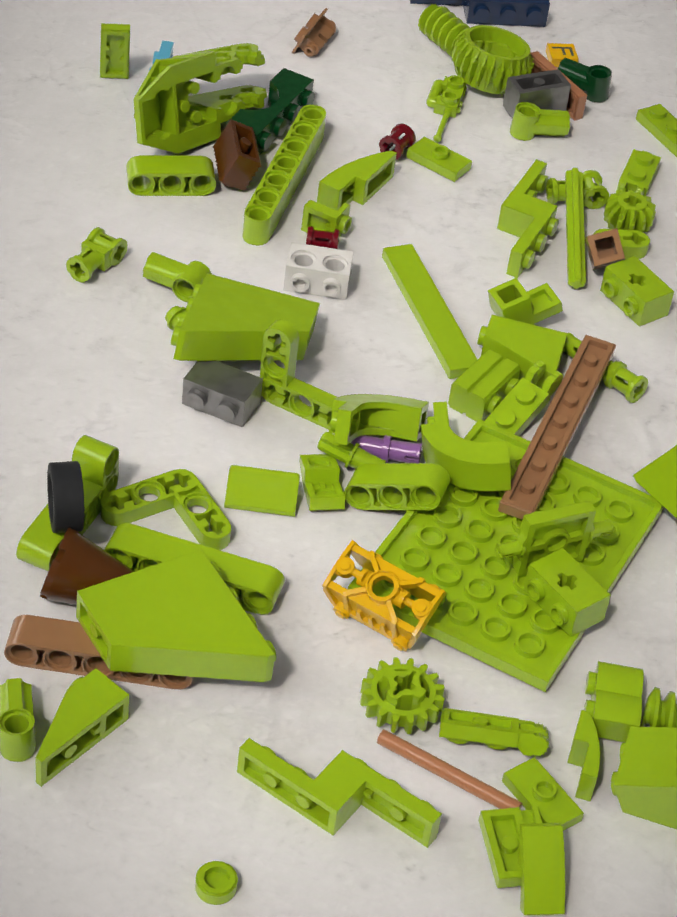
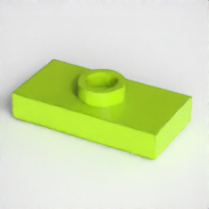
[100,23,130,79]
[407,136,472,182]
[502,757,584,831]

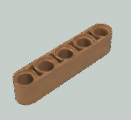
[4,615,193,689]

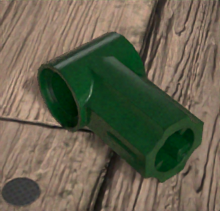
[558,58,612,102]

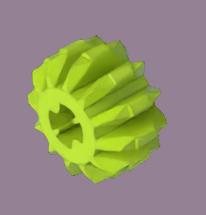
[604,189,656,232]

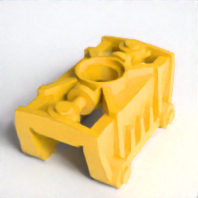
[322,540,447,652]

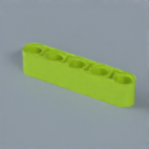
[104,523,285,615]

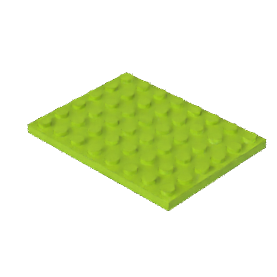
[348,419,664,692]

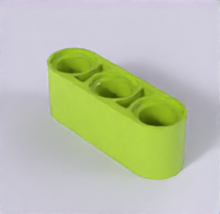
[126,155,216,196]
[344,463,451,511]

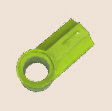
[510,102,570,141]
[143,252,212,302]
[0,678,36,762]

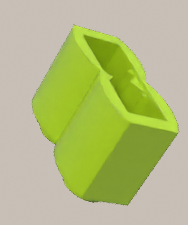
[584,661,644,742]

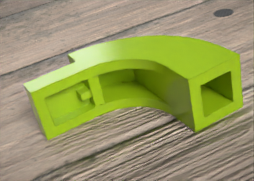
[329,394,429,445]
[421,401,511,491]

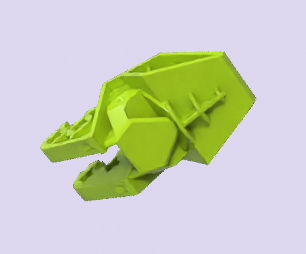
[133,43,267,154]

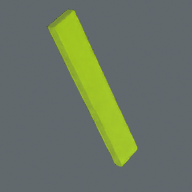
[382,244,478,379]

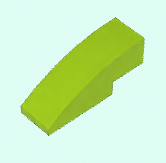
[317,150,397,210]

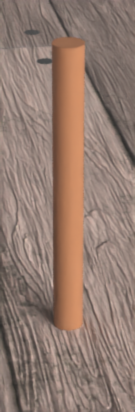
[377,729,523,809]

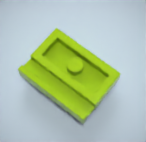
[478,805,542,888]

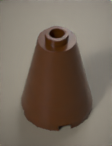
[40,528,135,605]

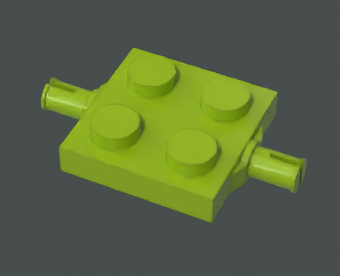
[495,500,614,576]

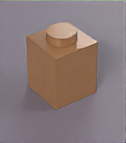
[585,228,625,270]

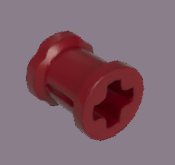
[379,123,416,160]
[306,226,340,249]

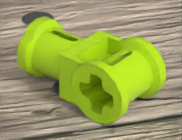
[546,170,609,209]
[66,227,128,283]

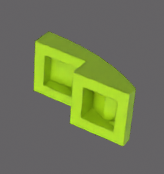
[299,454,345,511]
[567,710,600,801]
[518,823,565,915]

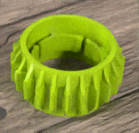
[451,25,534,94]

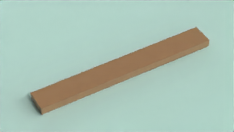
[498,335,616,520]

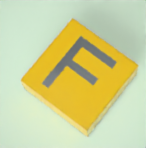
[546,43,579,67]

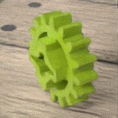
[360,657,445,734]

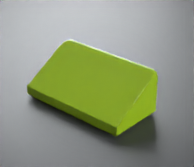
[224,465,300,517]

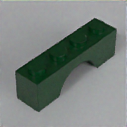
[226,68,315,155]

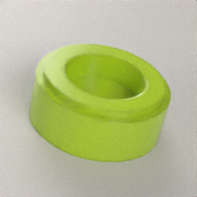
[195,861,238,905]

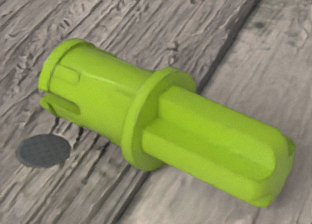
[317,432,386,469]

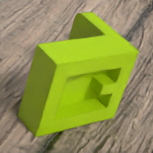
[301,200,352,237]

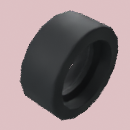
[47,461,85,533]

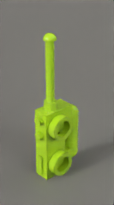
[426,75,467,143]

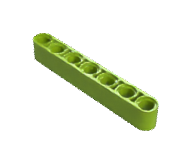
[242,105,326,246]

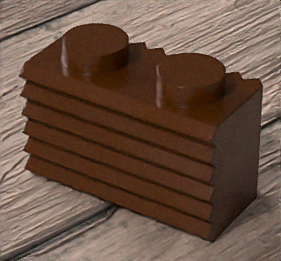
[213,120,262,190]

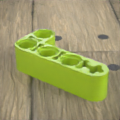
[16,435,119,571]

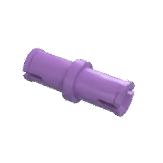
[351,435,422,463]

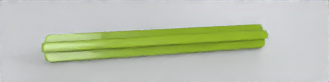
[565,168,586,290]

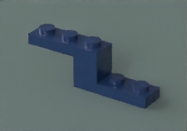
[410,0,550,27]

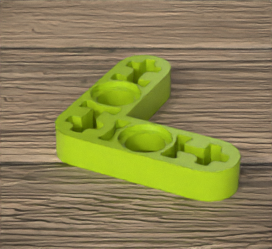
[260,319,337,430]
[100,469,231,550]

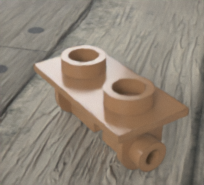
[292,8,336,56]

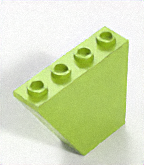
[171,273,320,361]
[76,549,277,682]

